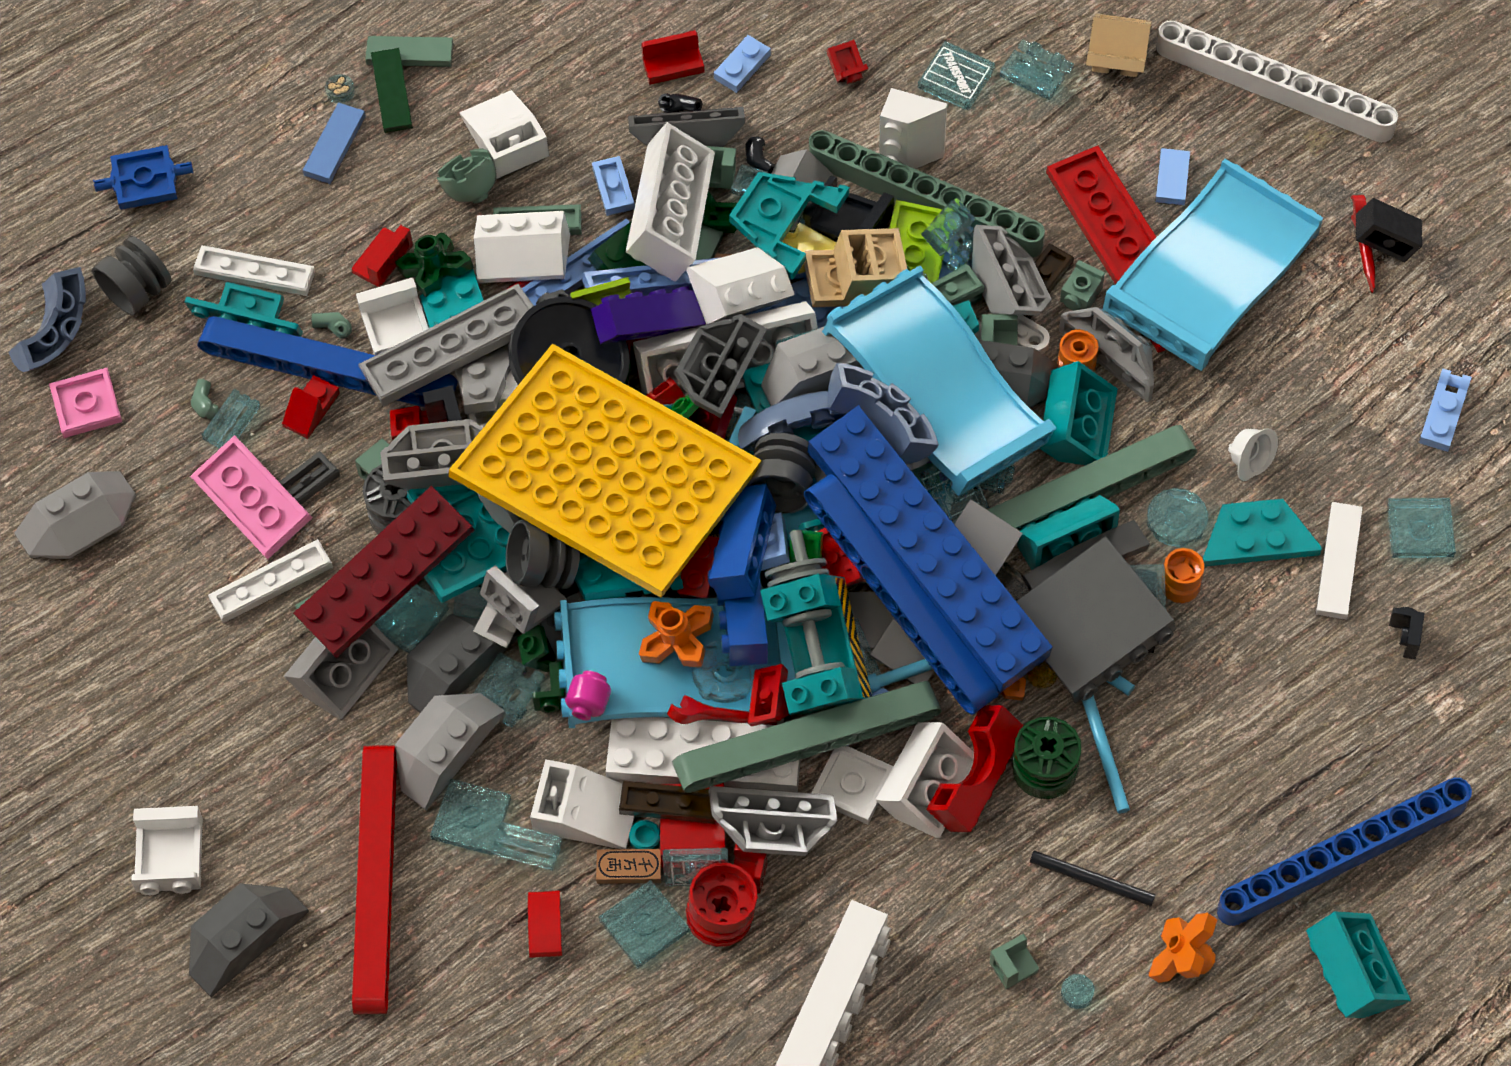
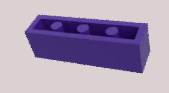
[591,286,706,344]

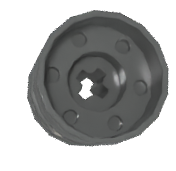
[92,236,172,315]
[747,433,817,514]
[362,464,411,534]
[506,520,580,589]

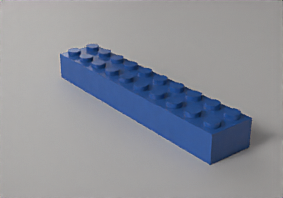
[808,405,1053,693]

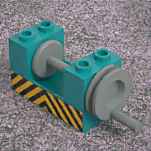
[760,530,872,715]

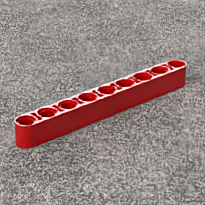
[352,745,397,1015]

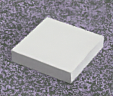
[811,746,894,825]

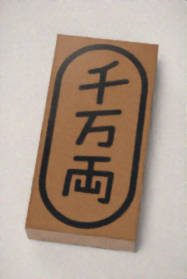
[596,849,661,884]

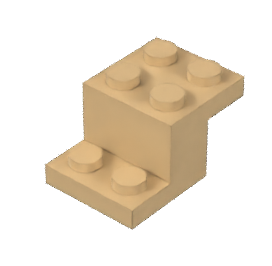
[1086,13,1152,77]
[804,228,907,307]

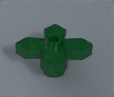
[395,232,474,297]

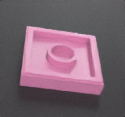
[49,368,122,438]

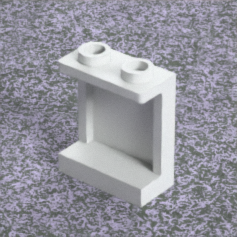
[356,278,429,355]
[131,806,203,895]

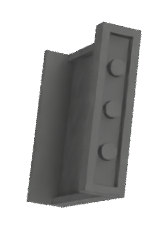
[1016,536,1176,704]

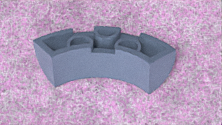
[8,267,86,372]
[828,363,939,464]
[738,390,846,451]

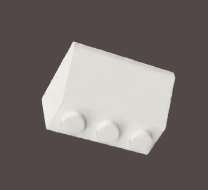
[879,88,947,169]
[474,211,570,283]
[686,247,795,325]
[875,722,974,838]

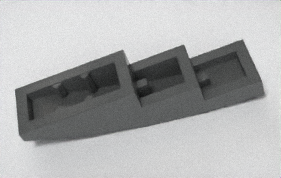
[1022,520,1150,591]

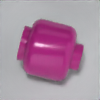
[565,671,611,721]

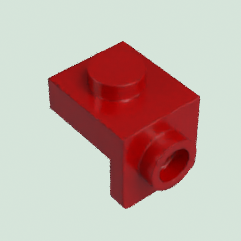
[826,40,868,84]

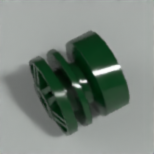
[1012,717,1082,799]

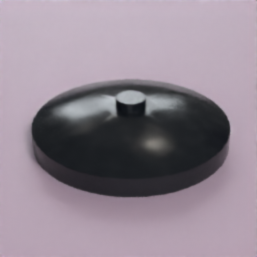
[508,296,630,385]

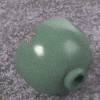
[437,148,496,203]

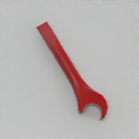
[1351,194,1375,293]
[667,695,777,725]

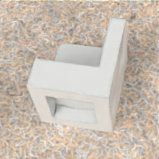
[473,602,517,648]

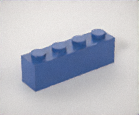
[708,484,776,600]
[716,577,768,666]

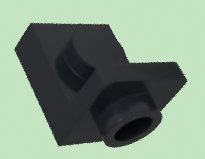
[1389,607,1425,659]

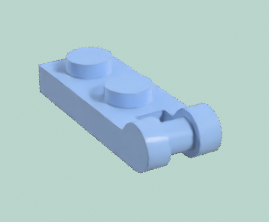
[1419,368,1472,452]

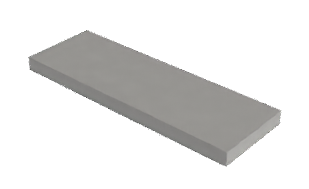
[358,284,534,407]
[869,499,1023,684]

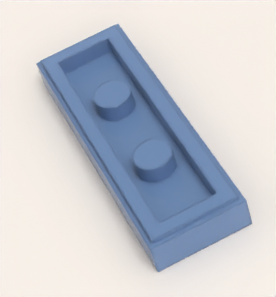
[303,102,366,184]

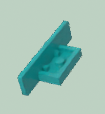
[184,282,303,337]

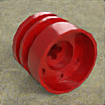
[686,862,758,947]

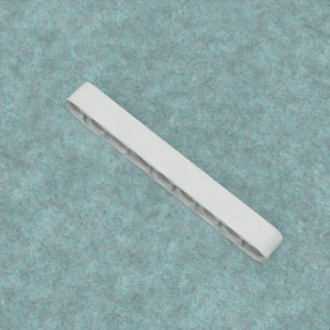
[1156,21,1398,143]

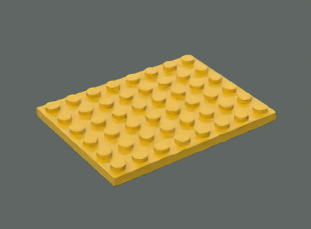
[449,344,761,598]

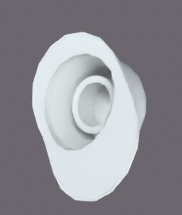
[1228,429,1278,481]

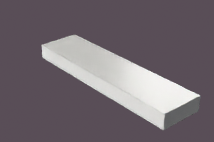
[193,245,315,296]
[1316,502,1363,620]
[208,539,333,623]

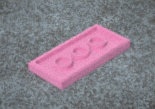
[190,435,313,559]

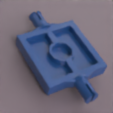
[93,145,194,210]

